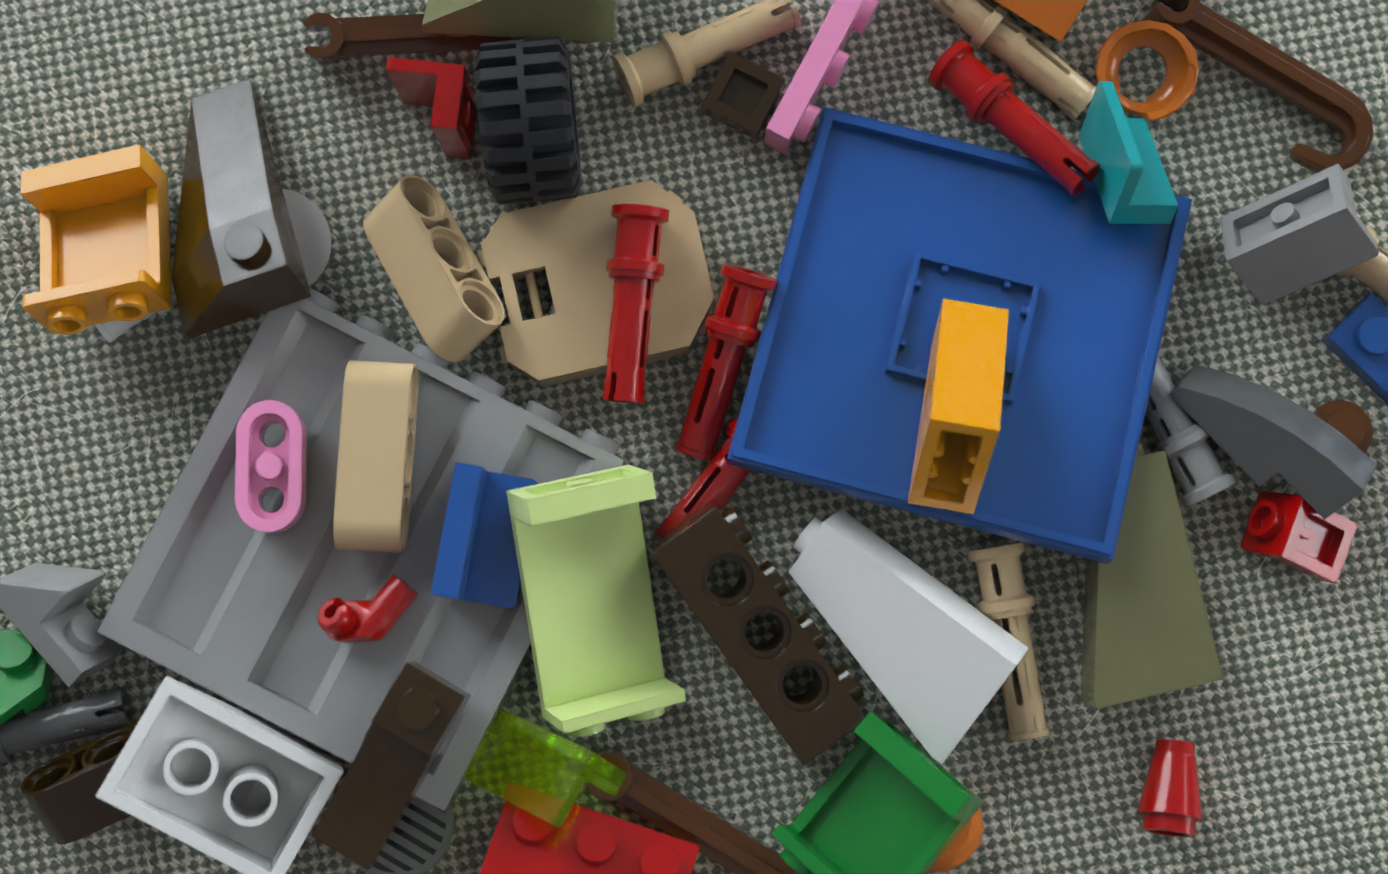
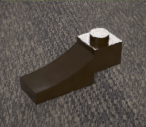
[311,661,471,870]

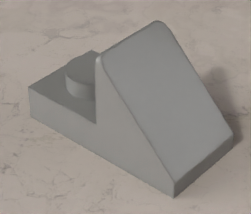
[0,563,123,687]

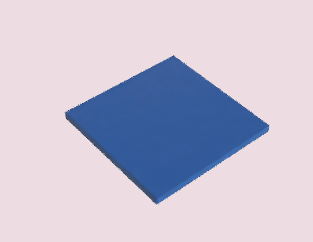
[727,107,1192,564]

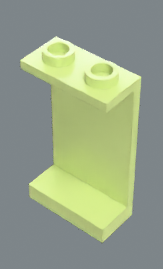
[506,465,686,737]

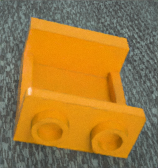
[21,144,172,335]

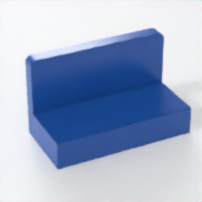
[431,462,538,608]

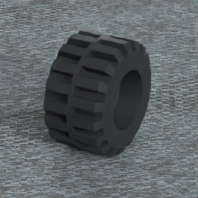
[475,36,581,205]

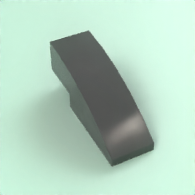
[1170,364,1377,520]

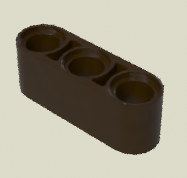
[20,719,140,844]

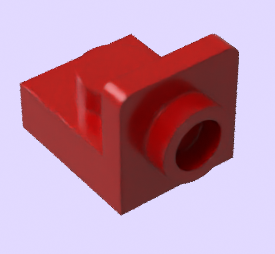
[1240,491,1358,584]

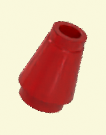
[1136,739,1203,837]

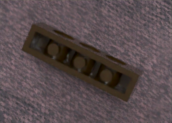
[647,502,865,766]

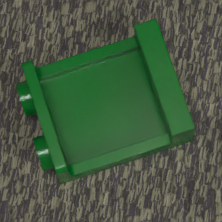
[772,711,983,874]

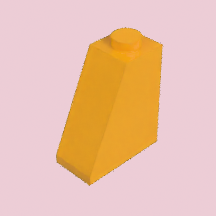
[908,299,1009,514]

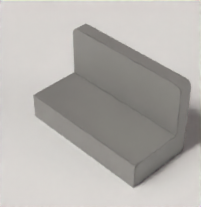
[1220,164,1379,304]

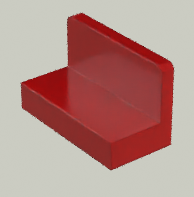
[386,57,478,160]

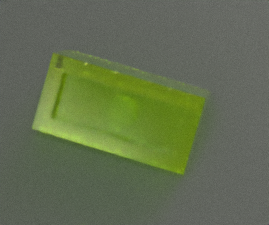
[464,708,627,827]

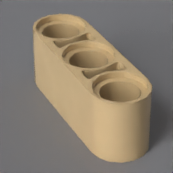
[363,175,505,362]
[333,360,418,553]

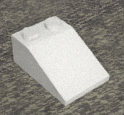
[95,676,343,874]

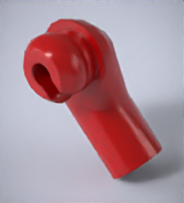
[317,574,419,643]

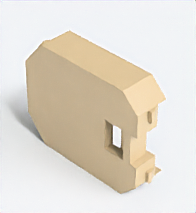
[477,180,715,387]

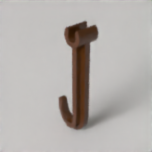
[1143,0,1373,173]
[302,12,563,64]
[585,748,798,874]

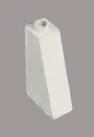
[789,509,1029,764]

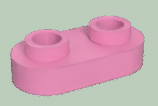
[235,400,307,533]

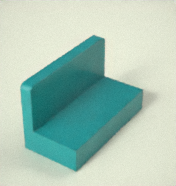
[1079,81,1178,224]

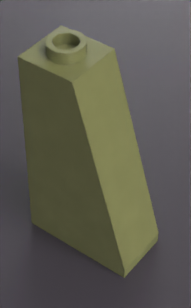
[1081,443,1224,709]

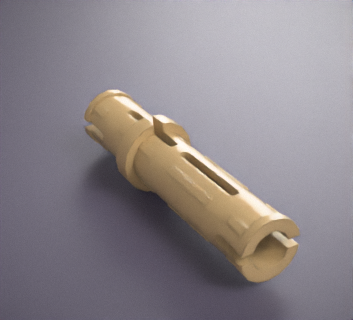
[929,0,1096,121]

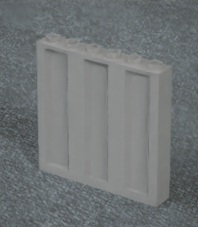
[97,288,626,811]

